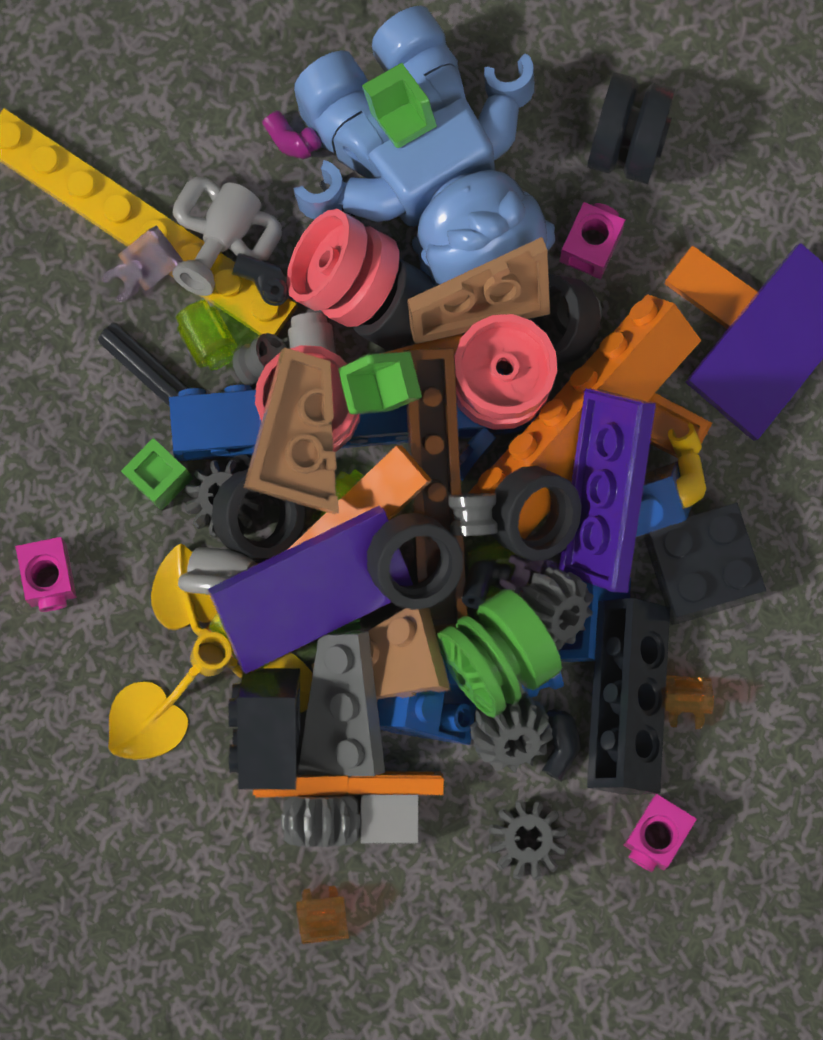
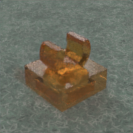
[665,675,714,729]
[296,886,349,944]

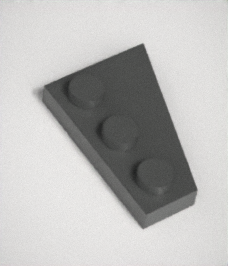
[298,631,385,776]

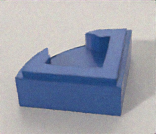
[459,427,496,481]

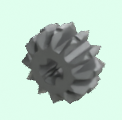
[184,460,262,538]
[522,567,594,651]
[470,692,553,773]
[281,795,361,847]
[488,800,568,881]

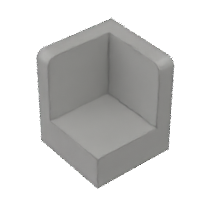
[361,795,418,844]

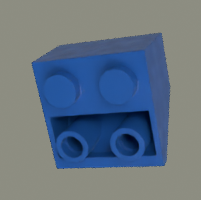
[377,654,476,745]

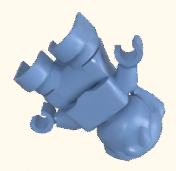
[293,5,555,287]

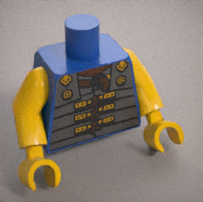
[636,423,706,537]

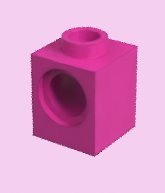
[560,202,625,279]
[15,537,77,612]
[623,794,697,872]

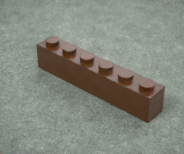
[403,348,467,634]

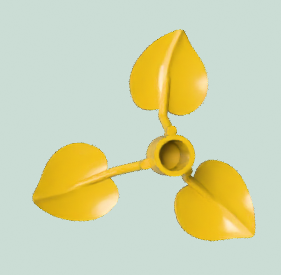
[108,544,313,760]

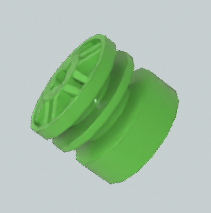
[437,589,562,717]

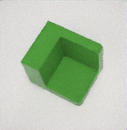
[362,63,437,148]
[338,352,422,414]
[121,438,193,511]

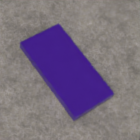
[685,243,823,441]
[559,388,656,593]
[207,506,414,674]

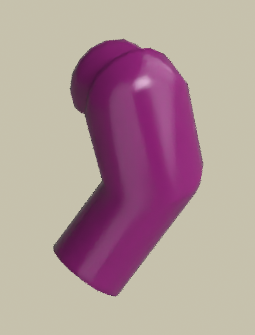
[262,111,322,159]

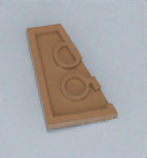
[408,237,550,344]
[244,348,339,514]
[311,608,451,701]

